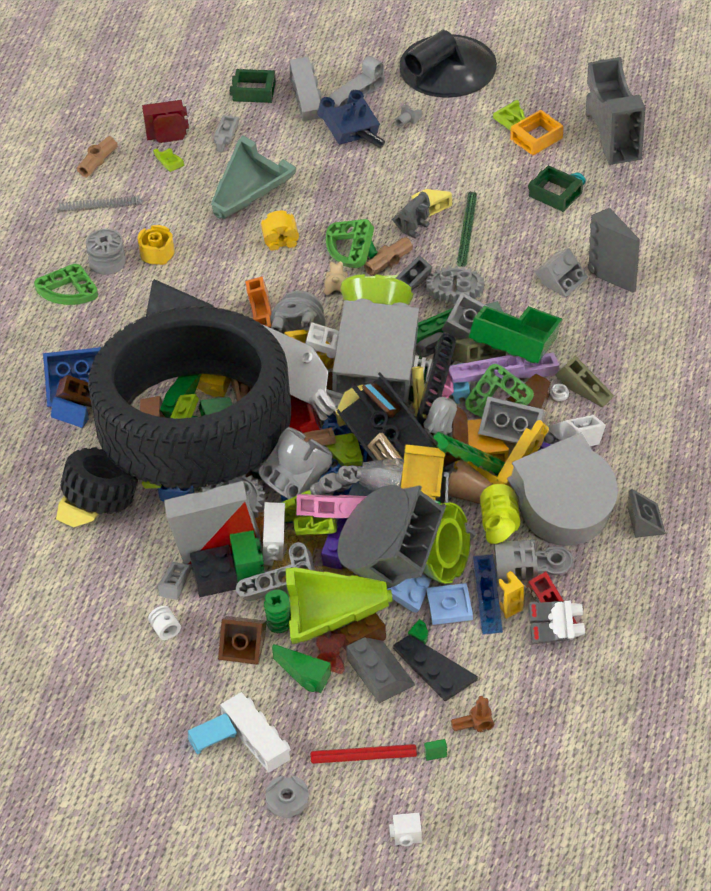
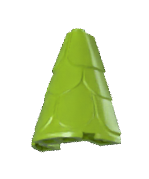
[285,567,393,644]

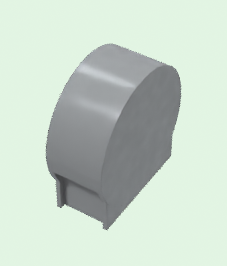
[507,432,618,546]

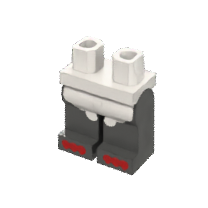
[528,600,585,644]

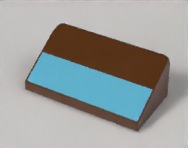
[362,384,401,418]

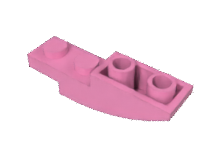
[297,494,367,518]

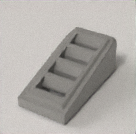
[158,562,191,600]

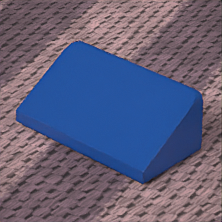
[51,397,89,428]

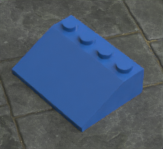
[43,347,101,407]

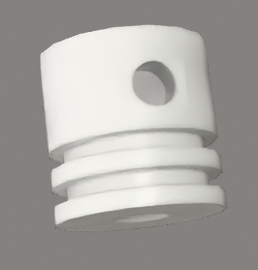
[148,606,181,640]

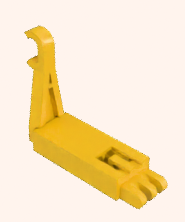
[454,420,549,490]

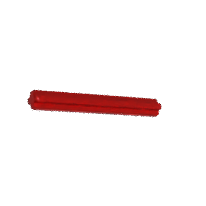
[310,744,417,764]

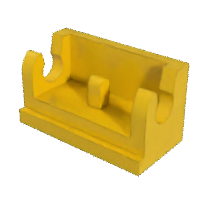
[499,571,524,619]

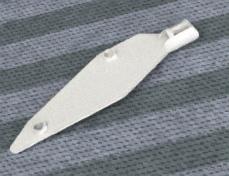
[261,324,336,420]

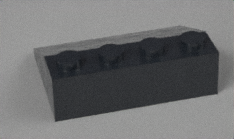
[146,279,214,318]

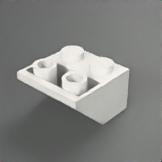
[548,415,606,446]

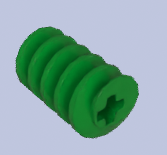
[264,590,291,634]

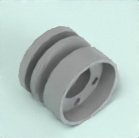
[86,229,126,275]

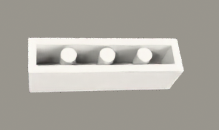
[220,692,291,773]

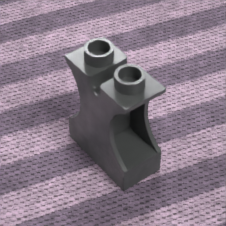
[585,57,646,165]

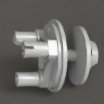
[271,291,325,334]

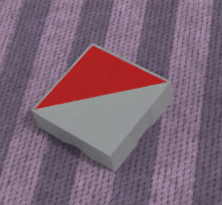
[164,481,262,565]

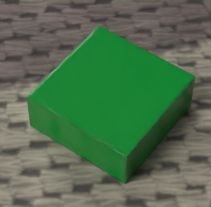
[424,739,447,761]

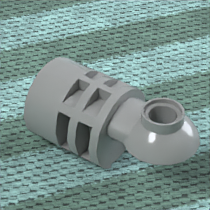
[494,539,573,581]

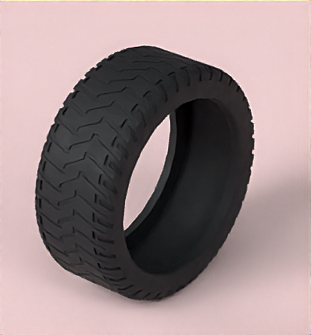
[88,306,291,488]

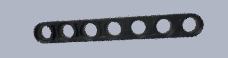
[416,333,456,426]

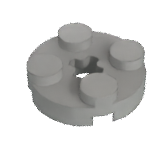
[265,776,309,819]

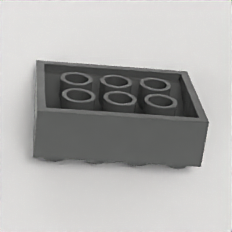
[588,208,640,293]

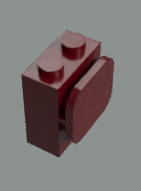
[142,100,189,143]

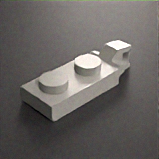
[214,115,239,152]

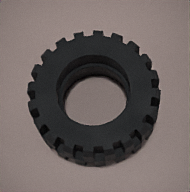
[60,447,138,514]

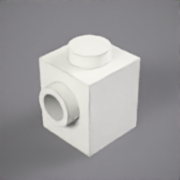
[389,813,422,846]

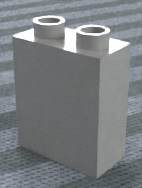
[333,299,419,403]

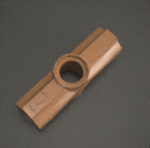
[364,237,413,276]

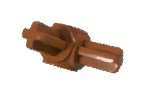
[451,696,495,732]

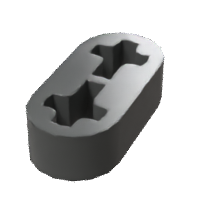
[415,332,444,357]

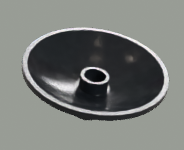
[399,30,497,98]

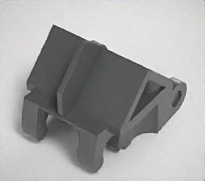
[391,191,430,239]

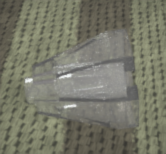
[356,458,404,492]

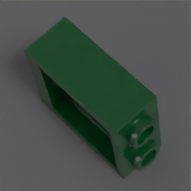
[230,69,276,103]
[528,165,583,212]

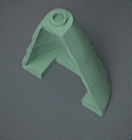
[211,135,296,219]

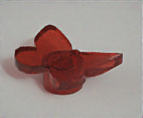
[316,633,346,674]

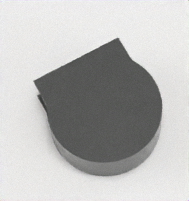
[338,485,446,589]

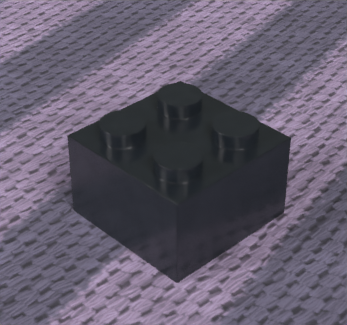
[190,545,238,598]

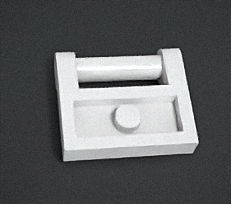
[305,322,339,358]

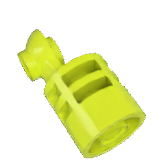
[480,484,520,544]

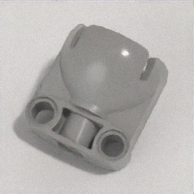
[259,427,333,499]

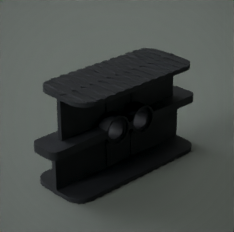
[336,372,437,482]

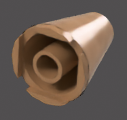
[448,459,493,504]

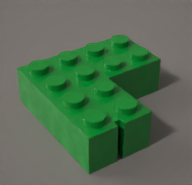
[469,305,562,363]

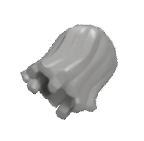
[424,397,457,436]

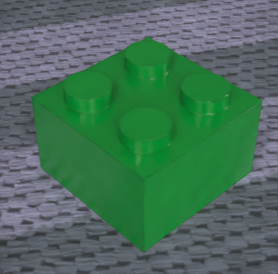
[230,530,265,588]

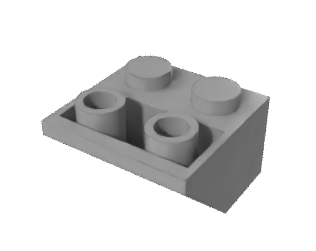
[534,248,588,297]

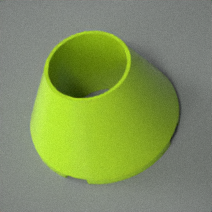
[341,274,413,305]
[423,502,470,584]

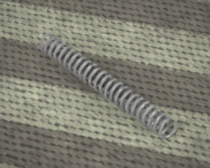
[57,195,143,212]

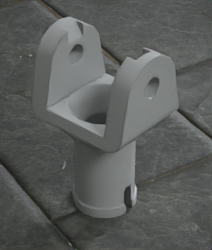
[394,104,422,127]

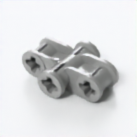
[310,465,362,496]

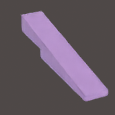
[448,352,560,383]

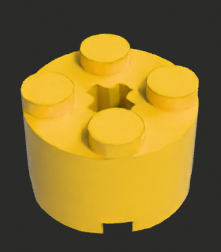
[261,210,299,251]
[137,225,175,265]

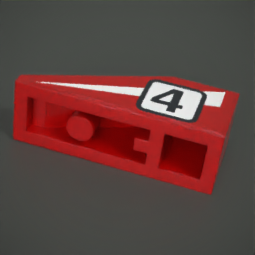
[526,572,577,624]

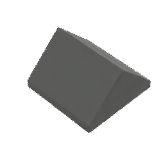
[627,489,666,538]

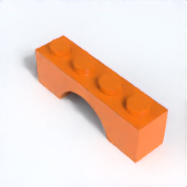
[245,276,272,328]

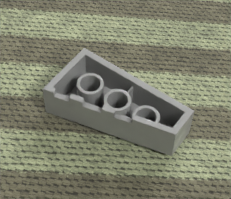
[289,57,321,121]

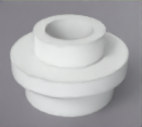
[550,384,569,401]

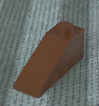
[55,375,92,407]

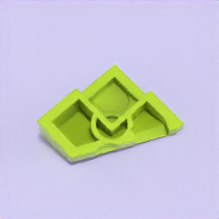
[293,515,337,536]

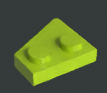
[493,100,526,131]
[324,433,363,467]

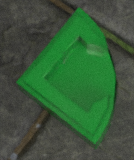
[408,619,428,644]

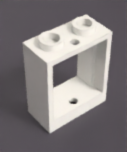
[263,502,285,566]

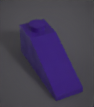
[321,518,348,571]

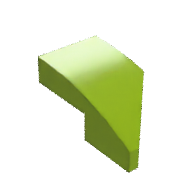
[153,148,185,172]

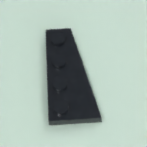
[393,635,478,702]

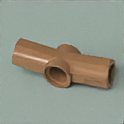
[77,136,118,178]

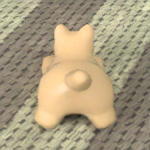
[323,261,348,296]

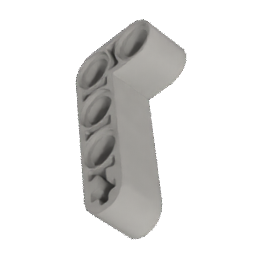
[329,56,385,108]
[236,542,315,601]

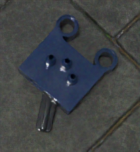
[317,89,385,148]

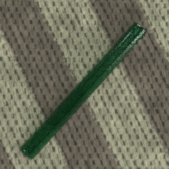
[457,191,477,267]

